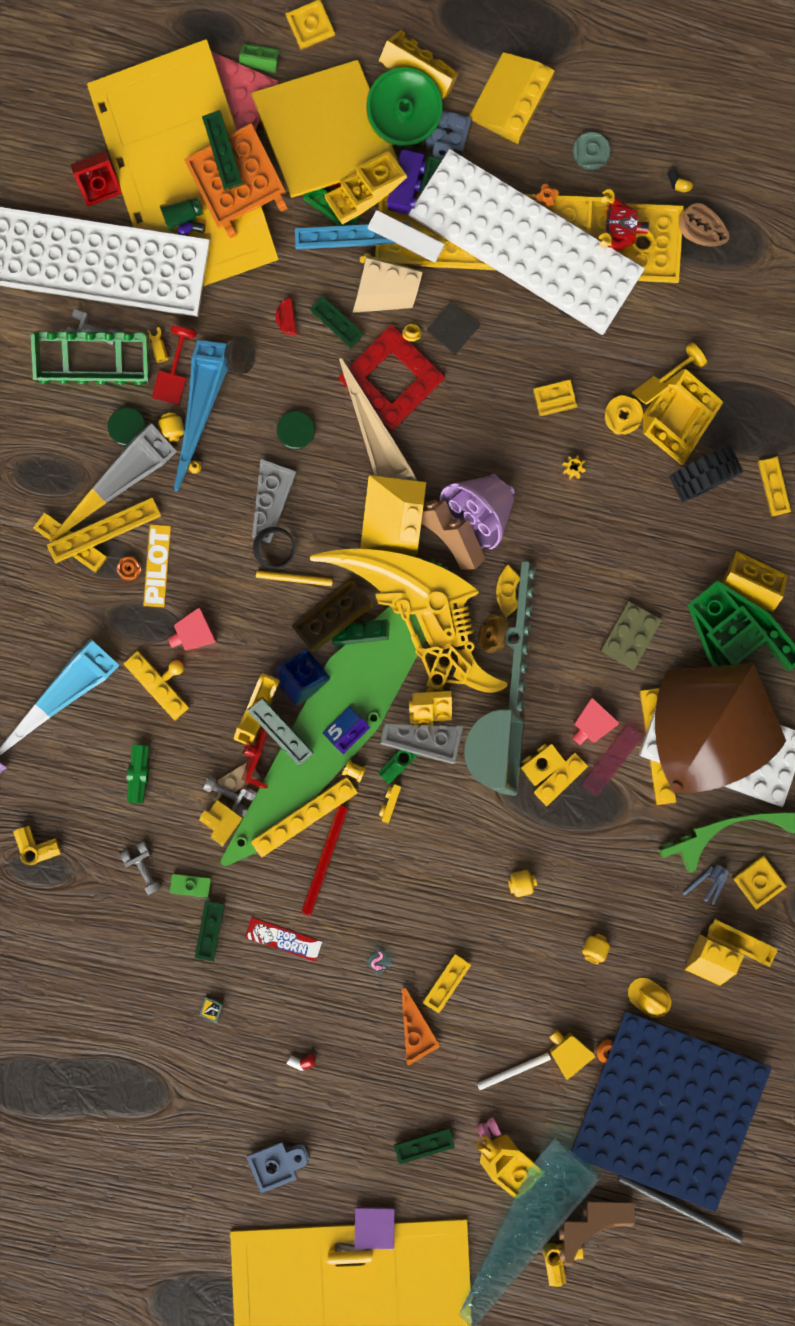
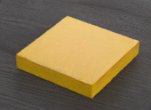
[286,0,335,50]
[732,855,787,910]

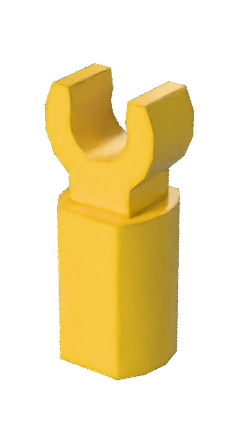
[147,327,169,363]

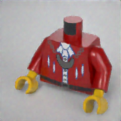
[598,189,649,251]

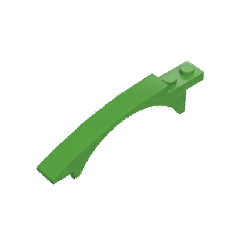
[658,812,795,873]

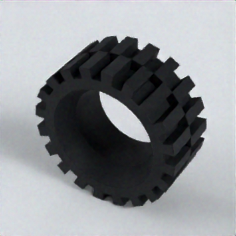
[669,446,744,503]

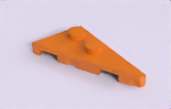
[401,987,440,1066]

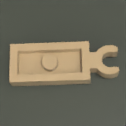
[210,763,260,801]

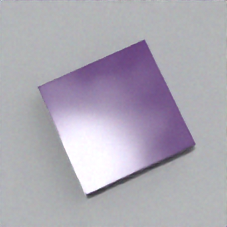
[355,1207,394,1249]

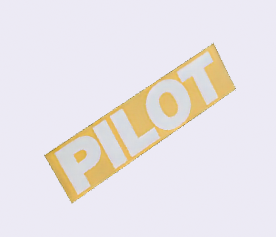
[143,525,171,607]

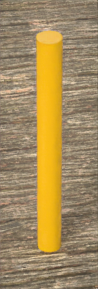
[256,570,333,586]

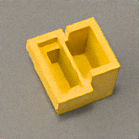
[199,800,242,846]

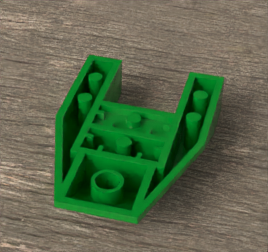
[687,580,795,671]

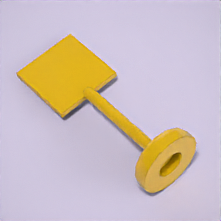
[631,342,707,405]

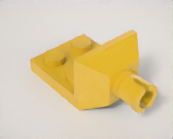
[476,1134,544,1200]

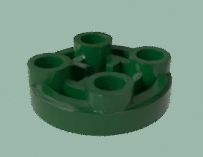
[107,407,146,446]
[277,411,315,450]

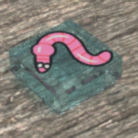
[366,948,393,976]

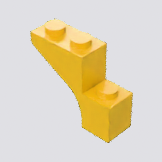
[234,673,280,745]
[707,919,778,967]

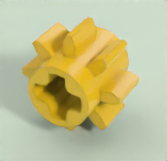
[562,455,586,480]

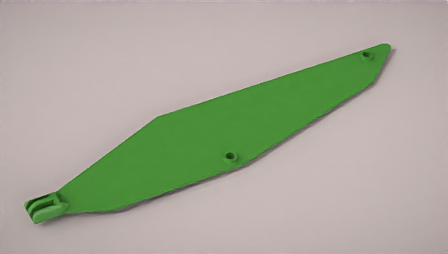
[221,558,449,866]

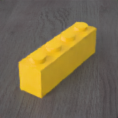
[379,30,459,99]

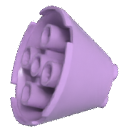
[440,474,515,550]

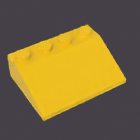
[469,52,555,144]

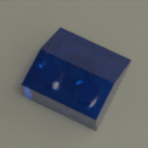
[273,650,331,705]

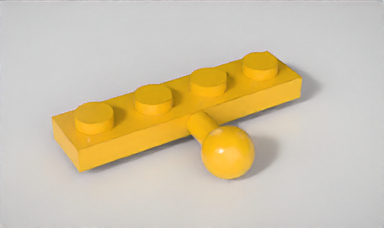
[124,651,190,720]

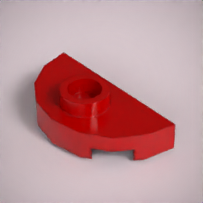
[275,297,297,336]

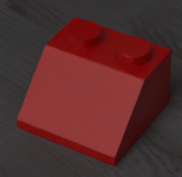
[70,151,122,207]

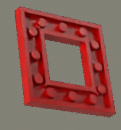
[338,324,445,432]

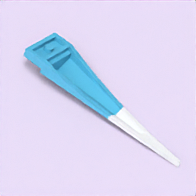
[0,639,120,755]

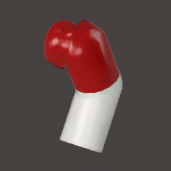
[287,1053,316,1071]

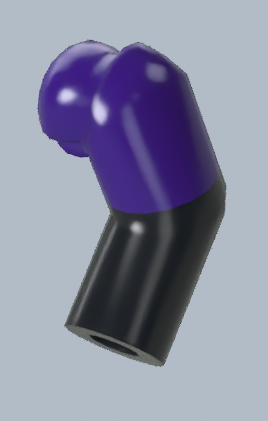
[177,221,206,236]

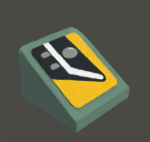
[199,997,224,1023]

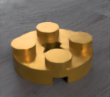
[478,614,508,653]

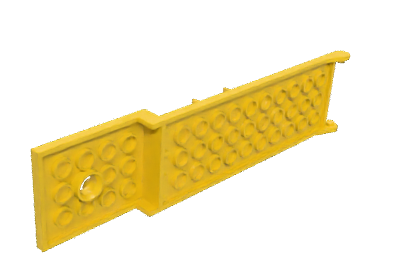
[360,191,684,283]

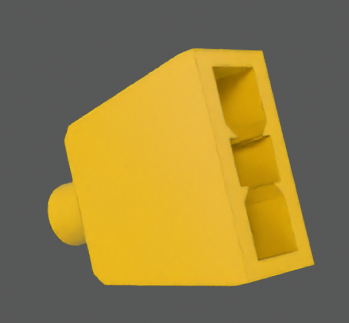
[549,1029,596,1080]

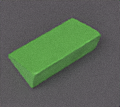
[239,44,280,73]

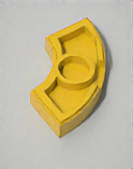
[496,564,520,619]

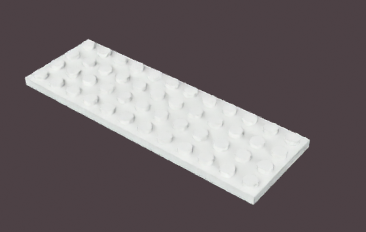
[409,149,645,335]
[0,207,210,317]

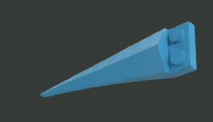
[174,340,233,491]

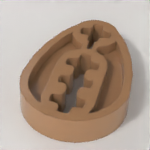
[679,203,729,247]

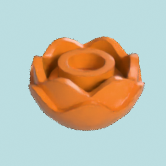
[117,556,141,580]
[596,1039,613,1063]

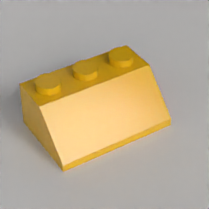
[722,551,788,613]

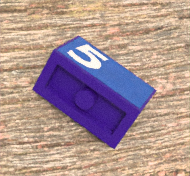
[323,706,371,754]

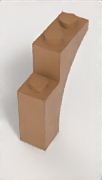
[421,500,485,570]
[559,1202,635,1266]

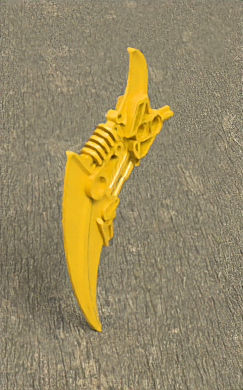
[310,549,508,693]

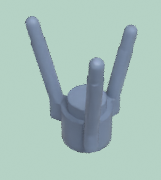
[683,864,729,904]

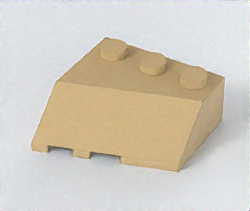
[353,256,422,313]

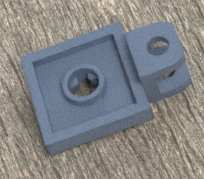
[426,110,472,159]
[247,1141,309,1193]

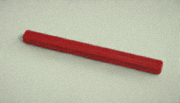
[302,805,348,916]

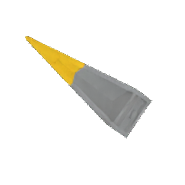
[50,423,177,542]

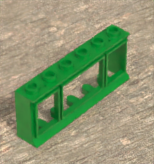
[30,331,150,385]

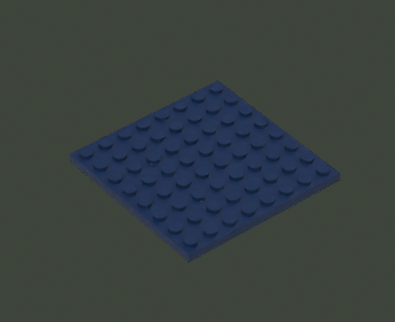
[570,1010,772,1212]

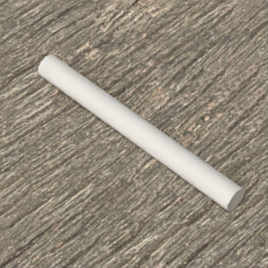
[477,1052,551,1090]

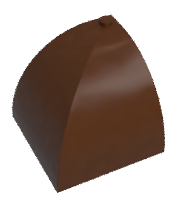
[655,663,787,793]

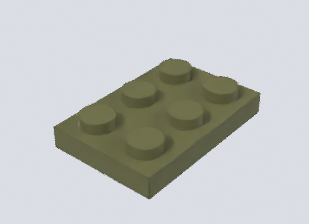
[600,601,662,670]

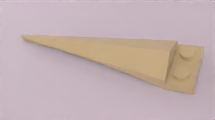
[339,358,417,481]

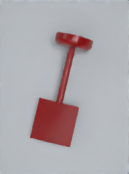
[151,325,197,406]

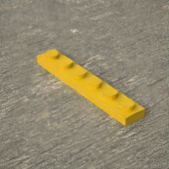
[47,498,161,564]
[639,688,676,805]
[251,776,358,858]

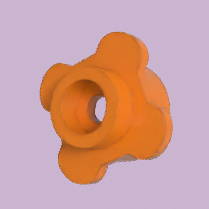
[536,184,559,207]

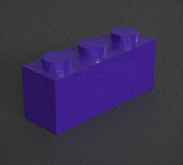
[387,150,427,215]

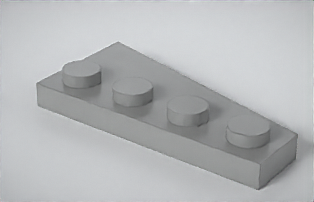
[252,459,297,544]
[380,724,463,764]

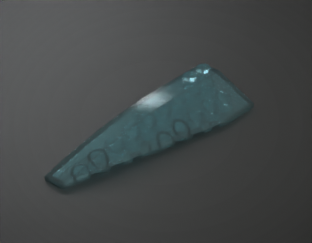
[459,1139,601,1326]

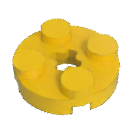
[604,395,643,434]

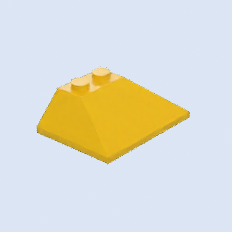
[643,369,723,465]
[360,475,426,558]

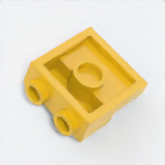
[409,691,452,726]

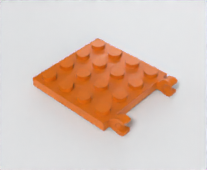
[184,123,288,239]

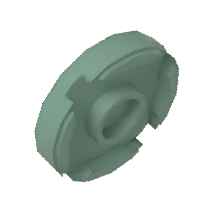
[572,131,611,171]

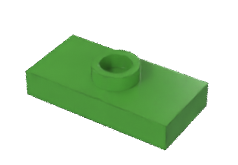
[170,873,211,898]

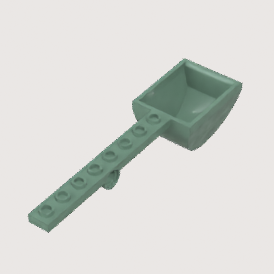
[464,562,535,796]

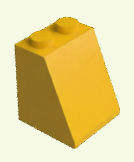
[684,934,744,986]

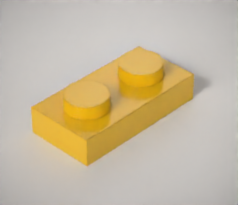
[379,784,401,823]

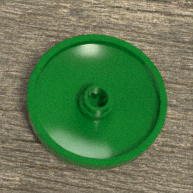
[366,67,442,147]

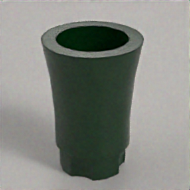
[159,196,203,231]

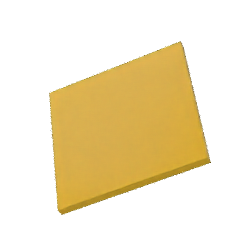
[251,60,398,198]

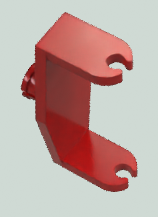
[241,726,268,789]

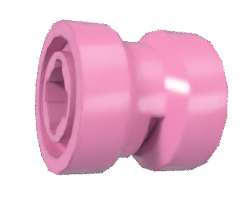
[476,1117,502,1144]

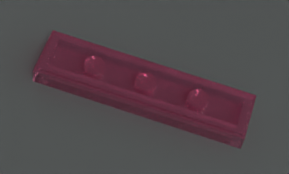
[581,725,644,797]

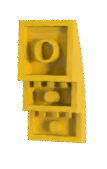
[324,151,407,224]

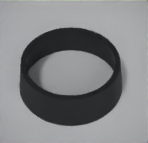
[253,526,295,568]

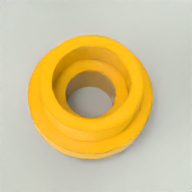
[402,324,421,342]

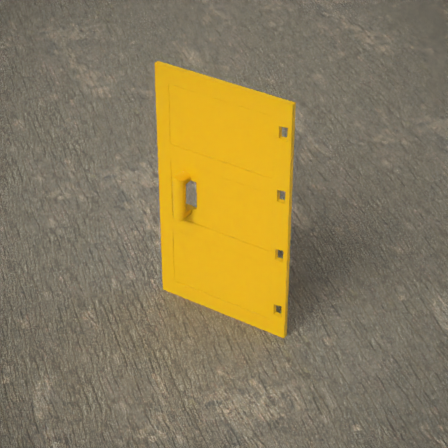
[87,39,279,286]
[230,1219,472,1326]

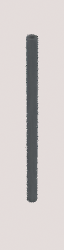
[617,1175,743,1243]

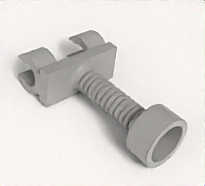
[66,309,119,345]
[202,775,257,817]
[120,841,161,895]

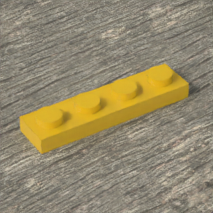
[33,513,107,573]

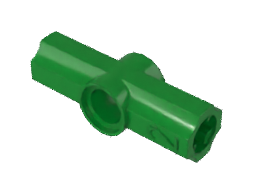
[127,744,149,804]
[377,750,418,784]

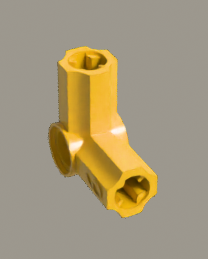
[13,826,61,865]
[543,1243,583,1287]

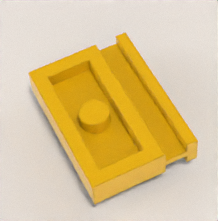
[533,380,577,417]

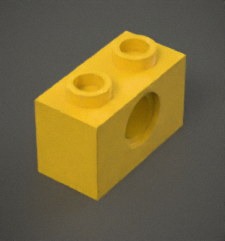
[520,743,566,786]

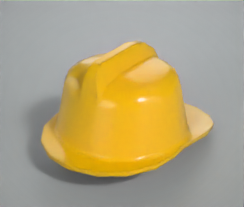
[628,978,671,1018]

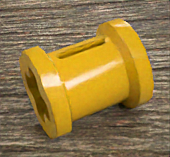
[342,759,366,782]

